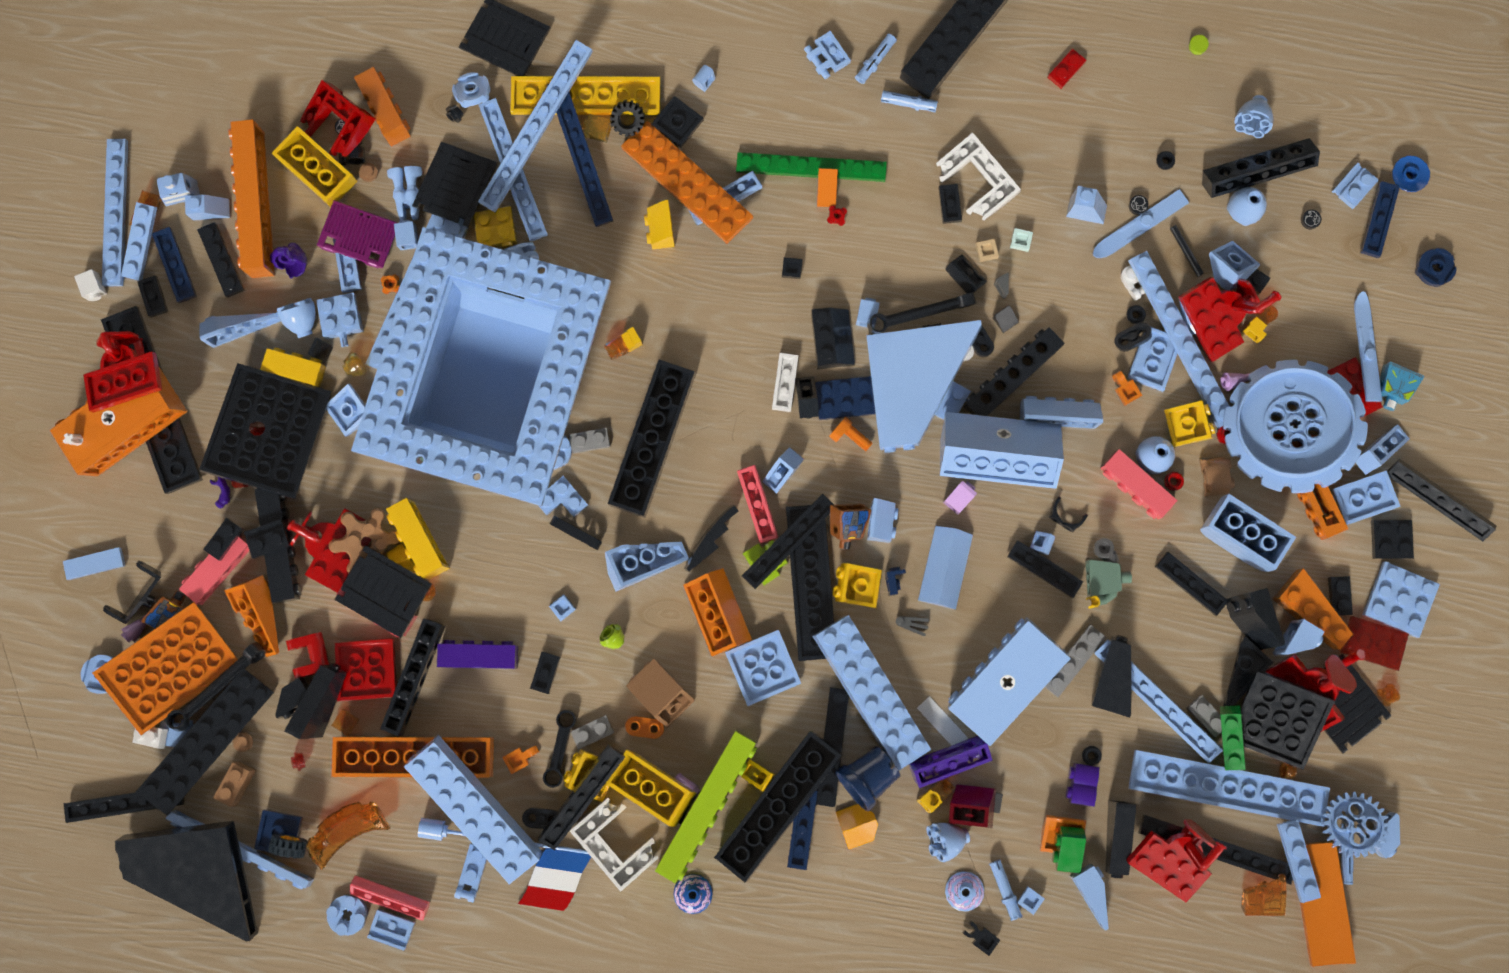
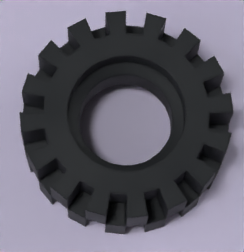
[610,100,645,137]

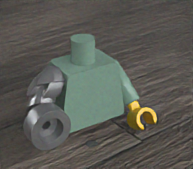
[1085,538,1132,609]

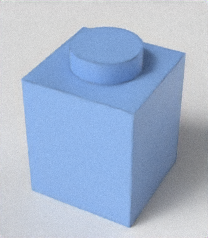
[394,220,418,250]
[856,298,880,328]

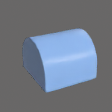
[692,65,716,92]
[1030,531,1055,555]

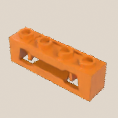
[1297,484,1348,540]

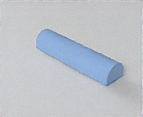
[688,171,762,226]

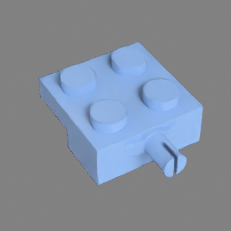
[316,292,364,347]

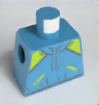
[1380,362,1424,411]

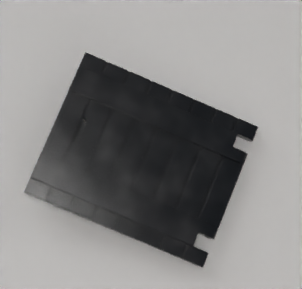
[458,0,551,76]
[412,142,497,227]
[334,545,432,638]
[1322,654,1391,754]

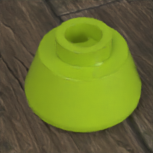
[599,624,625,649]

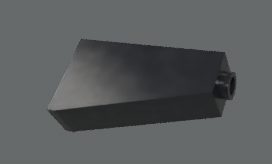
[1092,635,1131,718]
[284,663,347,739]
[1105,800,1136,878]

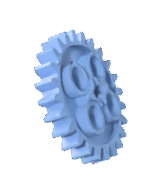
[1321,792,1390,858]

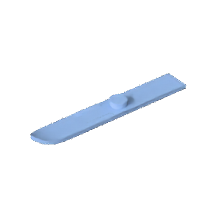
[1093,189,1189,258]
[1354,291,1382,402]

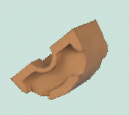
[1199,456,1235,497]

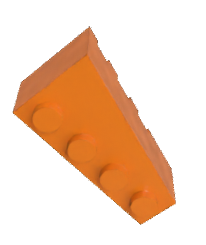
[354,67,411,147]
[1273,568,1353,649]

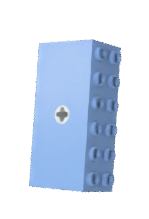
[940,412,1064,489]
[948,617,1071,746]

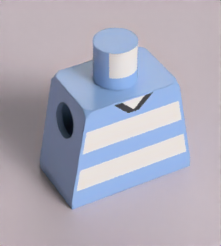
[157,173,200,206]

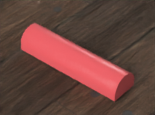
[737,465,779,544]
[350,876,430,921]

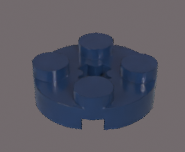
[1415,248,1457,287]

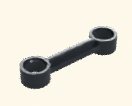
[543,710,577,788]

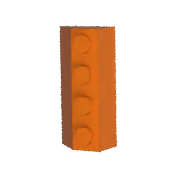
[683,568,752,656]

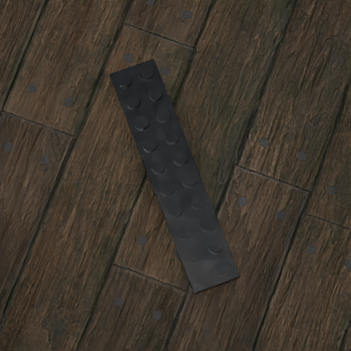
[101,306,203,494]

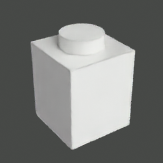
[74,269,107,301]

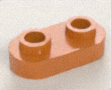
[625,716,664,739]

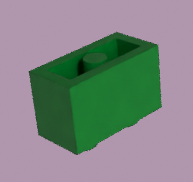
[1052,826,1086,873]

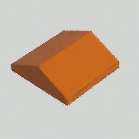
[1040,815,1086,853]

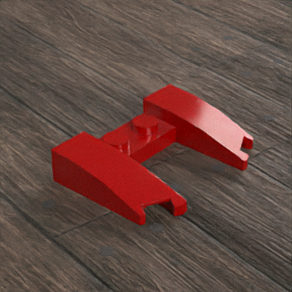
[300,80,376,157]

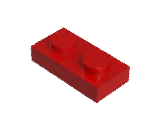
[1047,49,1087,89]

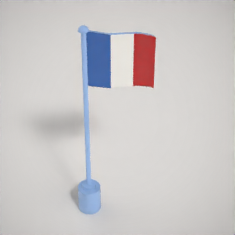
[418,818,591,911]

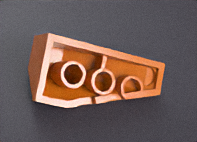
[224,575,279,657]

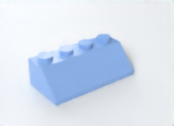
[1020,396,1103,429]

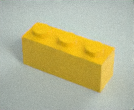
[260,347,326,388]

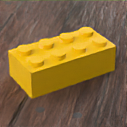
[272,126,357,207]
[386,498,450,580]
[606,750,696,827]

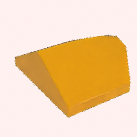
[836,804,878,849]

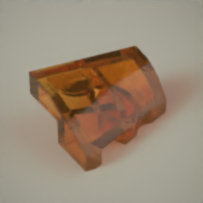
[1241,874,1286,916]

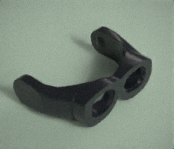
[1049,496,1088,533]

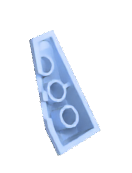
[199,313,281,348]
[605,542,689,592]

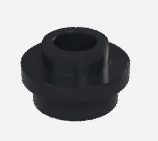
[446,105,463,123]
[1156,151,1175,170]
[1126,305,1146,324]
[1082,746,1102,766]

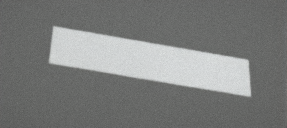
[917,696,969,746]

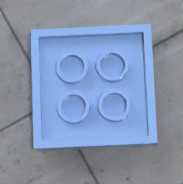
[1362,561,1440,638]
[725,630,801,706]

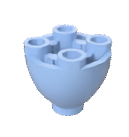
[1234,95,1274,138]
[1227,187,1267,226]
[276,298,316,338]
[1135,436,1175,474]
[926,822,970,863]

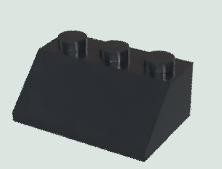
[811,307,855,370]

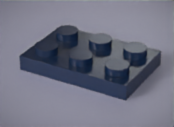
[815,376,876,420]

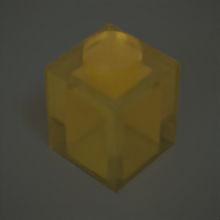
[582,114,612,143]

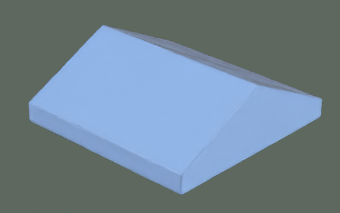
[326,383,365,437]

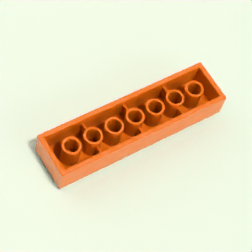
[228,119,275,278]
[331,736,494,778]

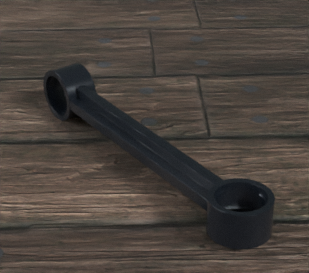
[867,292,977,334]
[166,642,266,732]

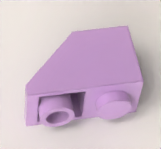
[943,481,977,515]

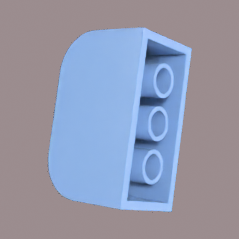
[1200,494,1296,572]

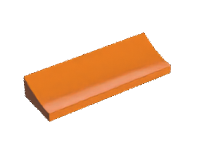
[1300,841,1356,967]

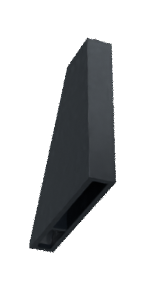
[115,821,258,942]

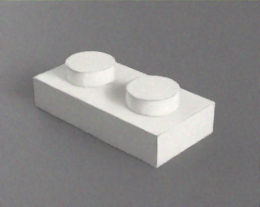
[132,726,168,749]

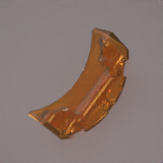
[307,801,391,870]

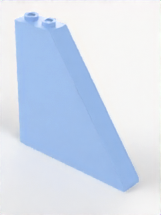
[866,320,981,453]

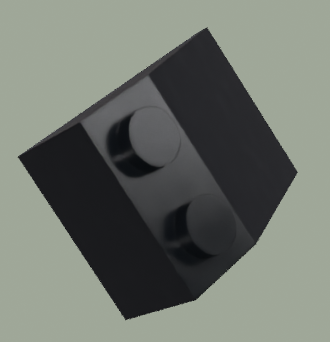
[1225,588,1286,650]

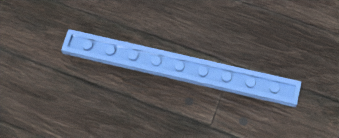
[478,40,593,213]
[1128,251,1230,428]

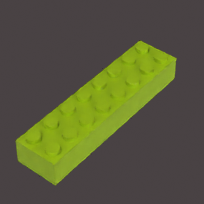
[655,730,757,883]

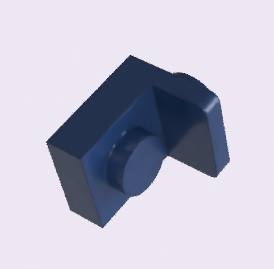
[885,566,906,596]

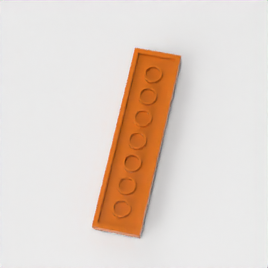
[621,121,753,244]

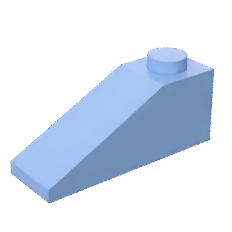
[1356,424,1410,475]
[1071,864,1109,931]

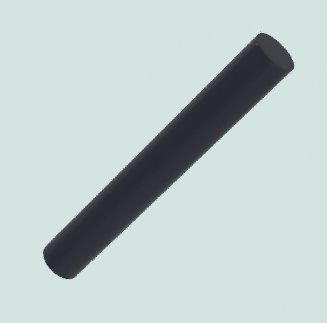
[1170,225,1204,277]

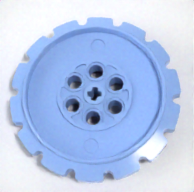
[1223,360,1368,493]

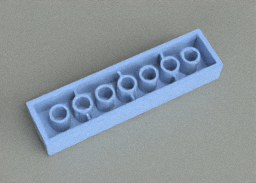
[813,615,931,770]
[404,735,542,884]

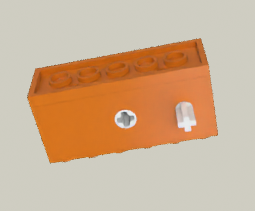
[50,368,188,476]

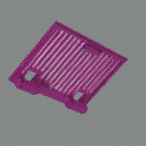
[317,200,397,269]

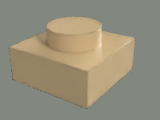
[975,239,999,262]

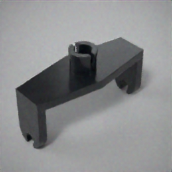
[103,560,161,624]

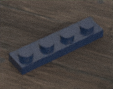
[1360,181,1400,258]
[152,227,197,304]
[787,791,818,870]

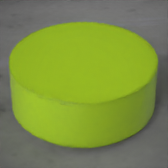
[1189,35,1209,55]

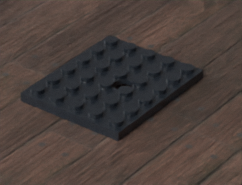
[199,363,332,499]

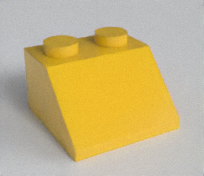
[644,200,675,250]

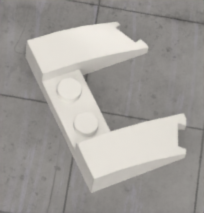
[936,133,1021,220]
[570,798,658,892]

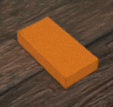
[817,168,838,207]

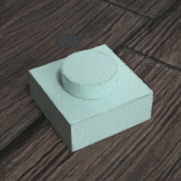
[1010,228,1033,252]

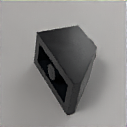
[795,376,819,419]

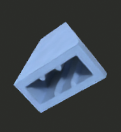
[1066,186,1107,224]

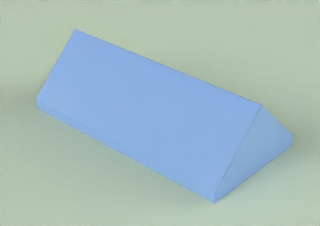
[918,526,973,610]

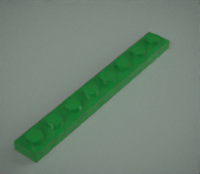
[736,152,887,182]

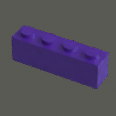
[437,640,518,669]

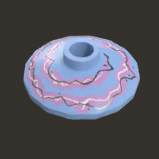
[945,871,984,912]

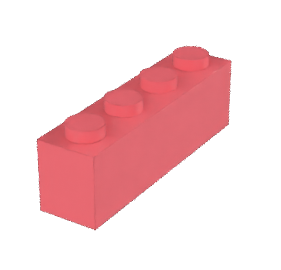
[1100,449,1178,519]
[179,535,249,605]

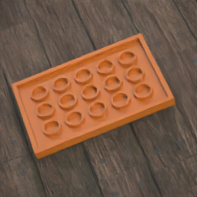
[92,602,238,735]

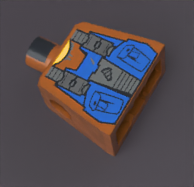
[830,504,872,549]
[141,590,186,629]

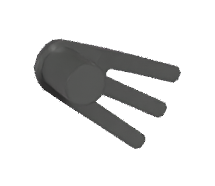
[896,616,929,636]

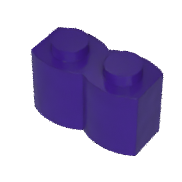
[1066,763,1100,807]

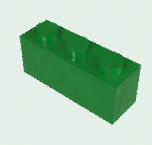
[1220,705,1245,771]

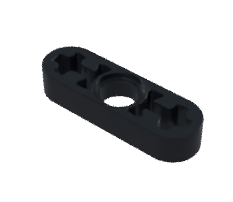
[549,516,602,550]

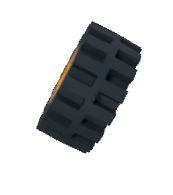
[268,834,308,858]

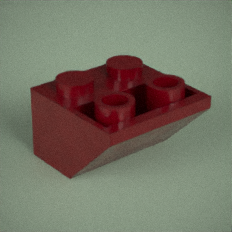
[949,784,996,829]

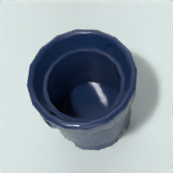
[836,746,901,811]

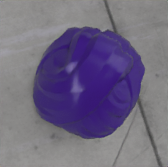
[270,243,308,279]

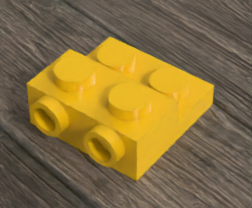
[474,206,517,249]
[1164,400,1216,447]
[833,563,882,608]
[563,749,609,802]

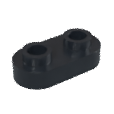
[1114,323,1152,352]
[972,325,994,358]
[522,808,557,829]

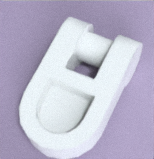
[1120,266,1146,301]

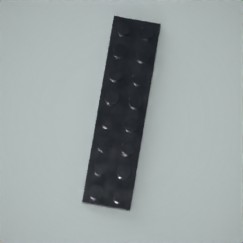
[786,505,834,661]
[136,668,274,816]

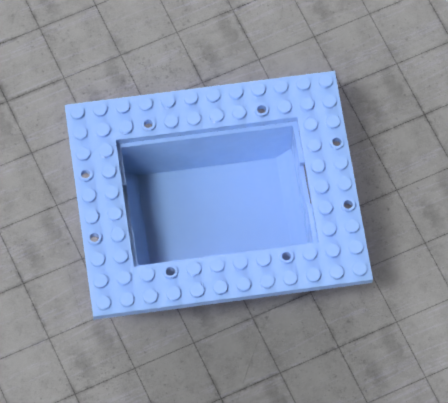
[351,227,611,506]

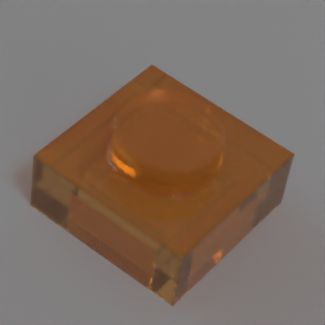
[331,709,360,736]

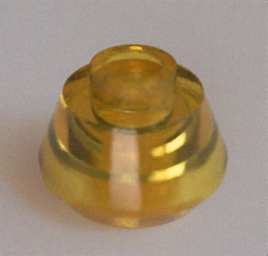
[342,352,367,377]

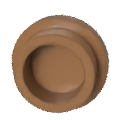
[359,163,378,182]
[233,732,253,752]

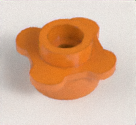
[381,274,400,294]

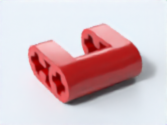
[286,632,329,679]

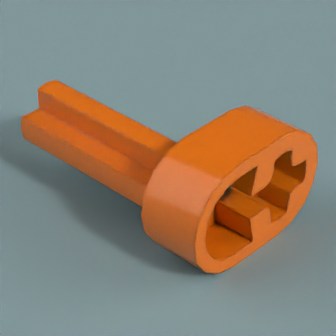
[829,416,873,451]

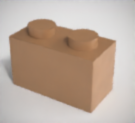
[213,761,256,807]

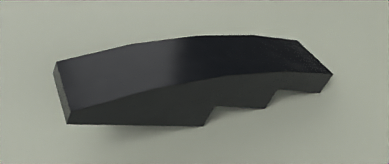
[684,505,738,572]

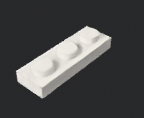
[772,353,798,412]

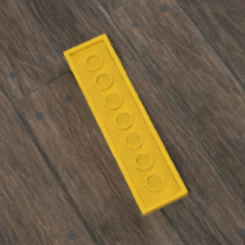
[510,76,660,115]

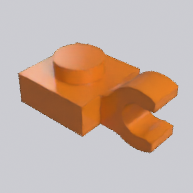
[1112,371,1143,406]
[502,745,540,775]

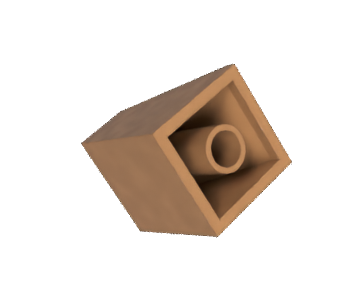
[626,659,695,728]

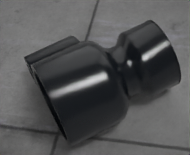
[339,141,365,166]

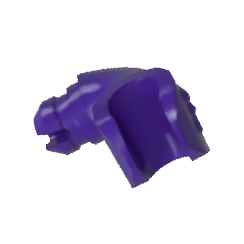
[210,477,231,509]

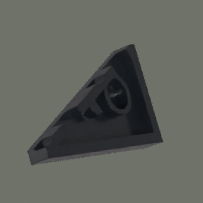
[1223,636,1274,706]

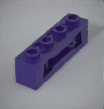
[909,736,993,788]

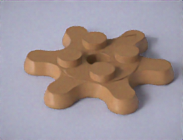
[329,508,401,573]

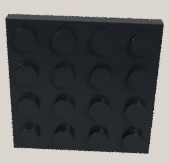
[1240,669,1335,770]

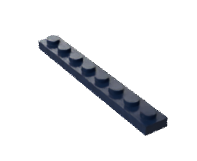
[547,84,614,227]

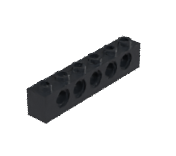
[1202,138,1320,198]
[964,327,1065,416]
[380,618,446,736]

